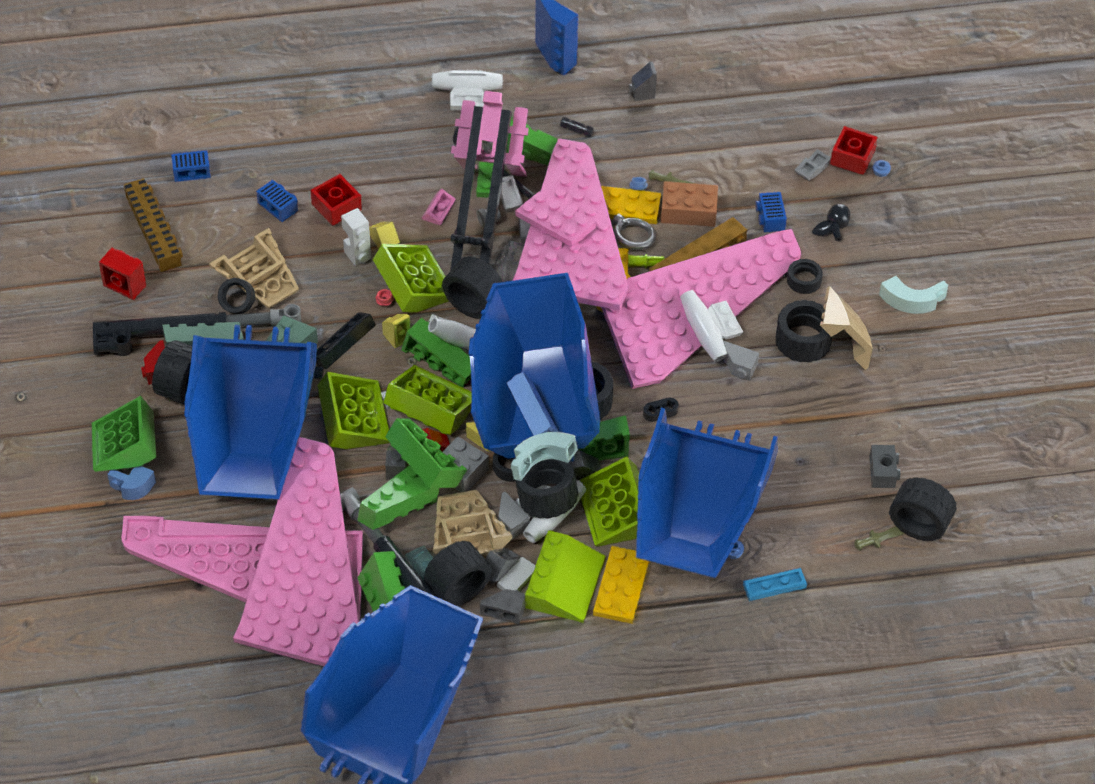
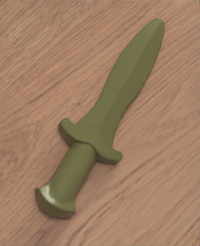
[648,170,696,184]
[854,526,905,551]

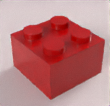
[830,126,878,175]
[310,174,362,226]
[99,247,147,300]

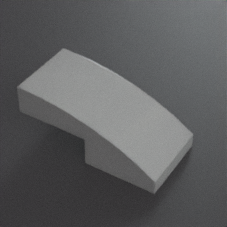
[795,149,831,181]

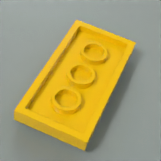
[601,186,661,224]
[593,546,649,624]

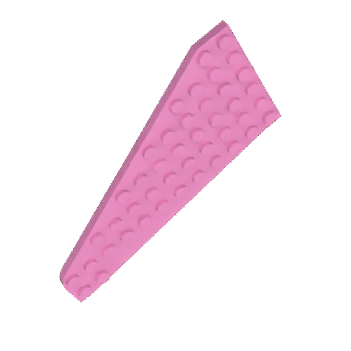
[512,138,628,310]
[601,229,801,389]
[233,437,358,666]
[121,516,363,622]

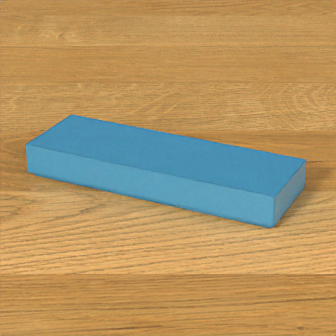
[743,568,807,601]

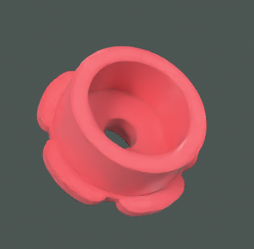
[376,289,394,306]

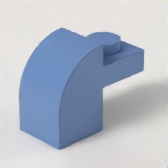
[107,466,156,500]

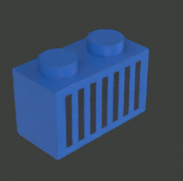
[171,150,211,182]
[256,180,298,222]
[755,192,787,232]

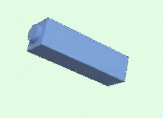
[507,372,558,436]

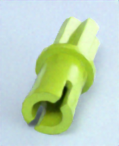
[628,254,665,269]

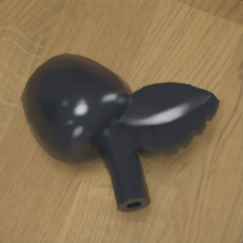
[812,204,850,241]

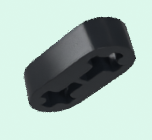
[643,397,679,422]

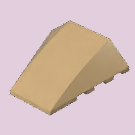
[209,228,299,309]
[820,286,873,370]
[433,490,512,559]

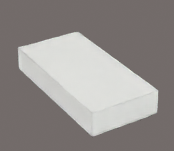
[500,175,523,212]
[497,557,536,591]

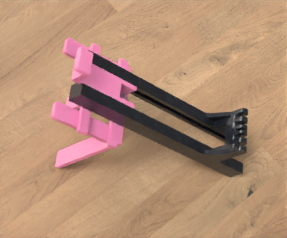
[450,91,529,271]

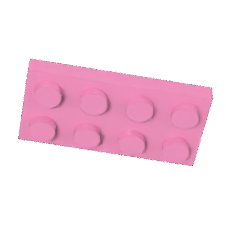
[515,191,596,247]

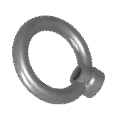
[611,214,656,250]

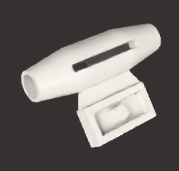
[432,70,502,110]
[680,290,743,362]
[428,314,476,351]
[515,480,586,543]

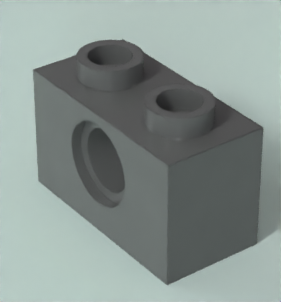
[869,445,900,488]

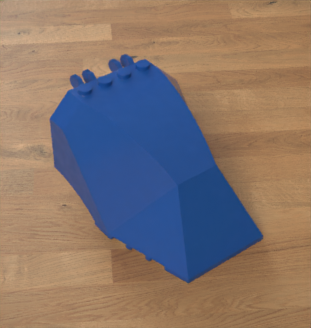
[469,272,600,462]
[184,325,317,499]
[636,408,778,579]
[301,585,483,784]

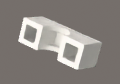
[342,208,371,266]

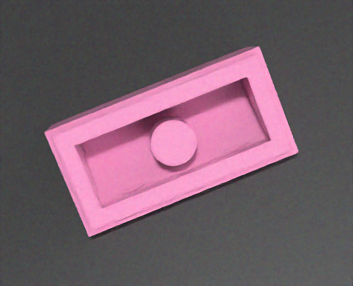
[421,188,456,225]

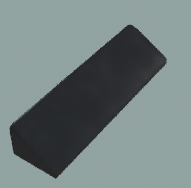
[316,312,376,369]

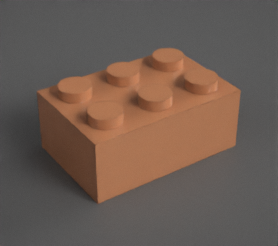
[661,182,718,227]

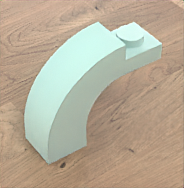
[879,276,948,314]
[511,432,578,481]

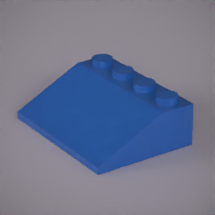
[535,0,578,76]

